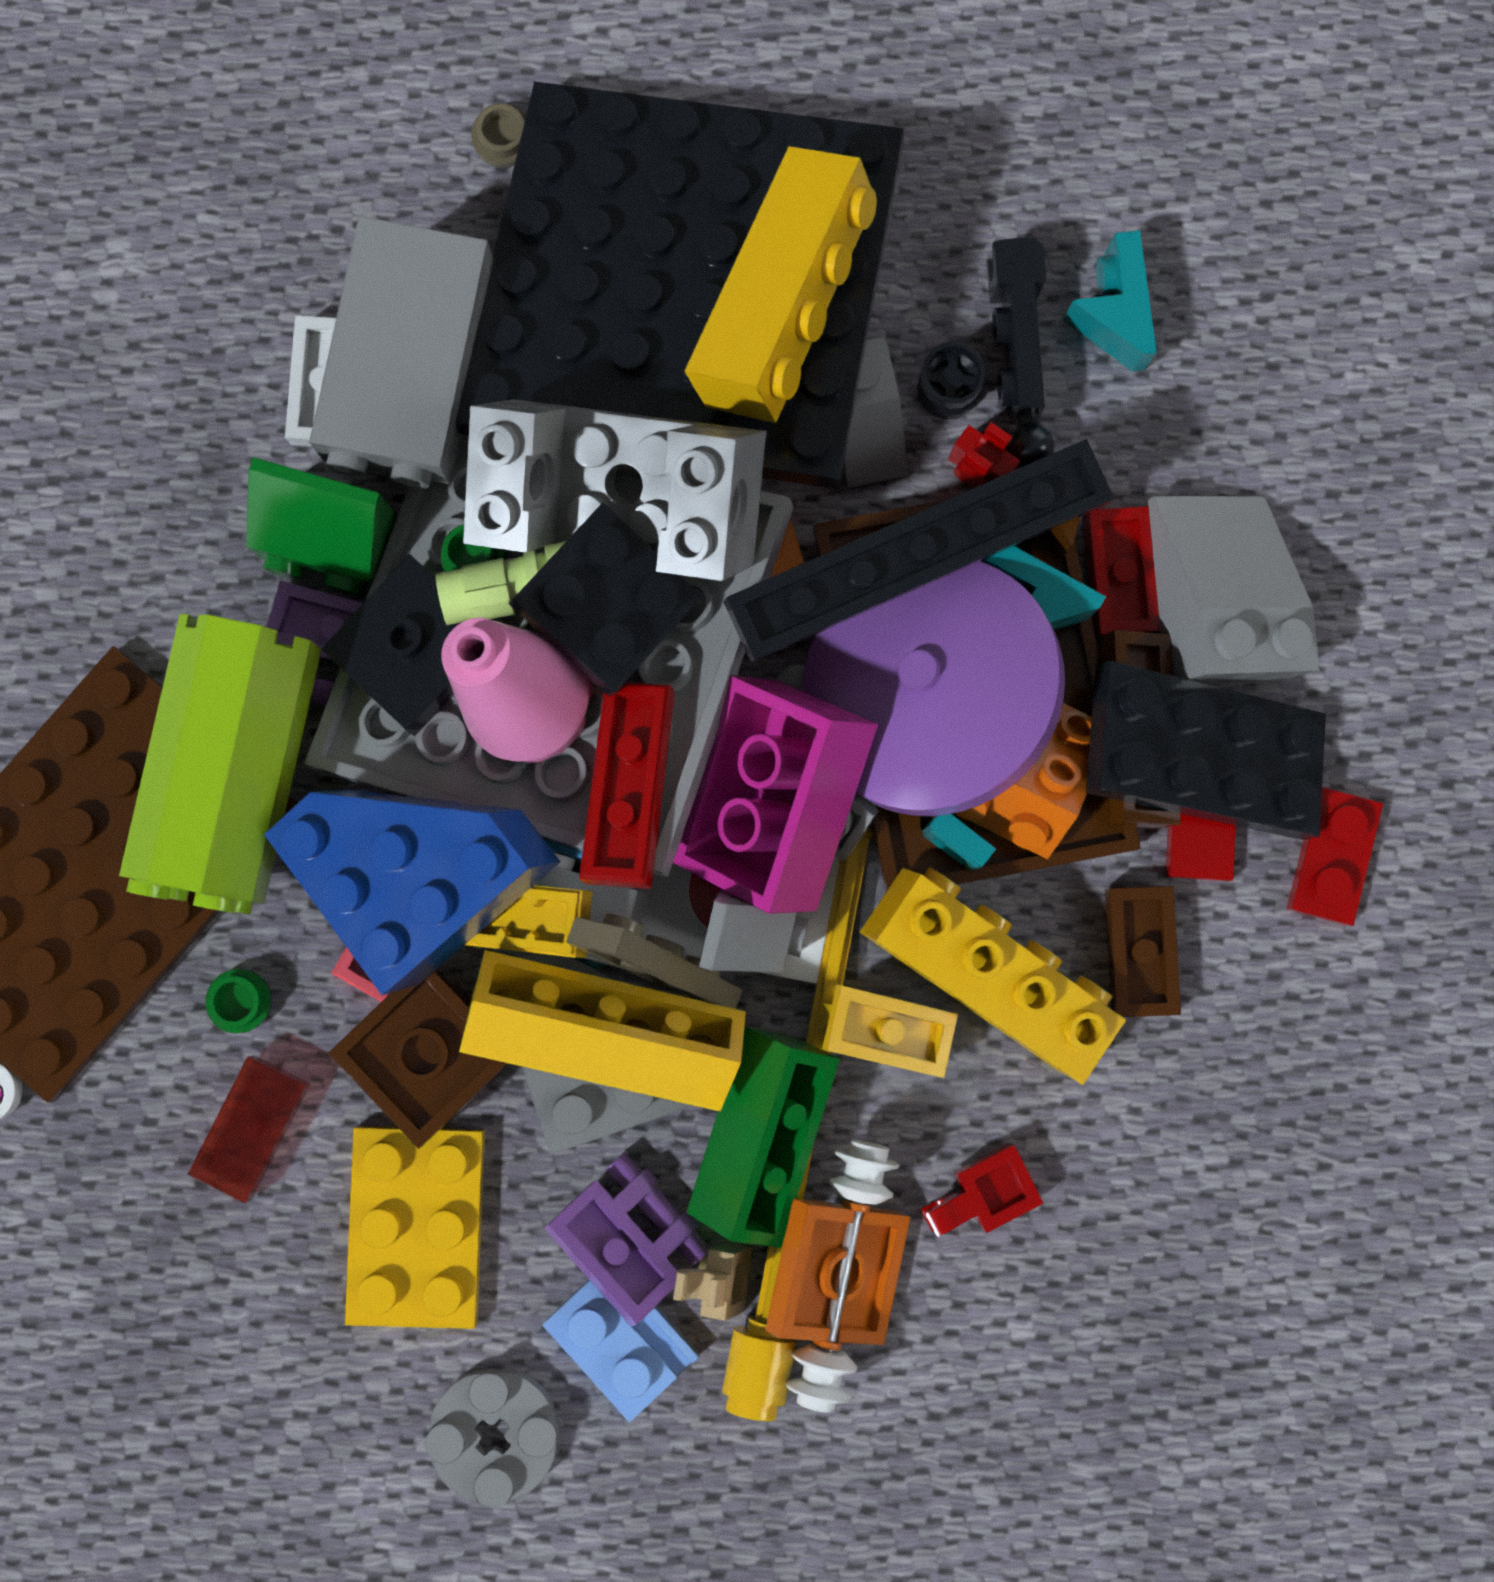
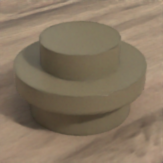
[471,103,526,168]

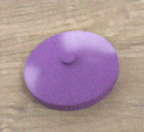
[802,561,1065,816]

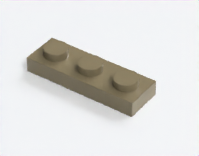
[566,913,742,1009]

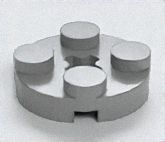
[425,1368,559,1508]

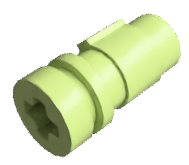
[436,541,566,625]

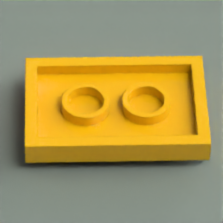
[345,1126,485,1329]

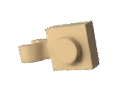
[673,1243,753,1321]

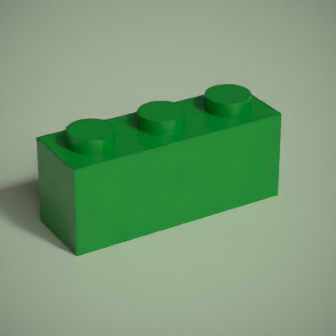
[686,1026,840,1248]

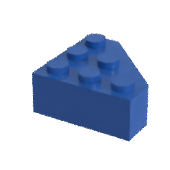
[264,789,561,996]

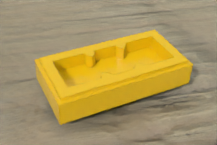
[465,885,593,958]

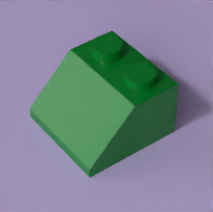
[246,457,397,597]

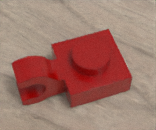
[948,421,1020,489]
[920,1143,1044,1237]

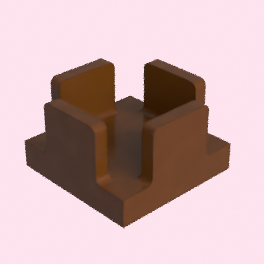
[328,969,509,1149]

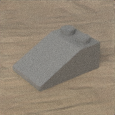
[1148,496,1320,685]

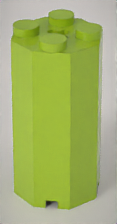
[119,614,321,914]

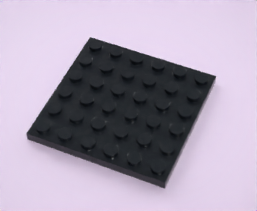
[455,81,904,489]

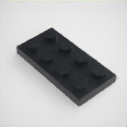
[1086,660,1326,840]

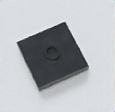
[321,554,462,736]

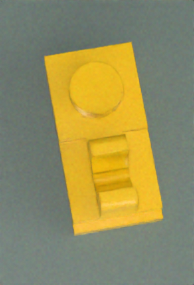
[817,985,958,1078]

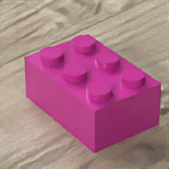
[673,675,878,914]

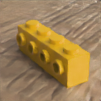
[685,146,877,423]
[859,867,1126,1085]
[459,950,746,1112]

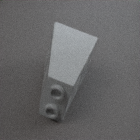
[309,216,494,489]

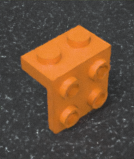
[955,703,1092,860]

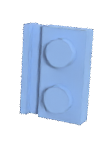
[542,1280,700,1423]

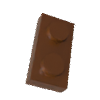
[1105,886,1181,1017]

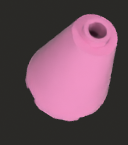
[441,618,592,764]

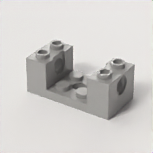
[463,399,766,581]

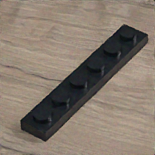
[723,439,1114,663]

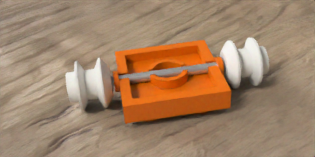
[765,1139,911,1413]

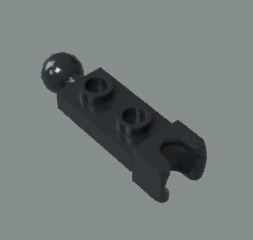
[986,237,1055,469]

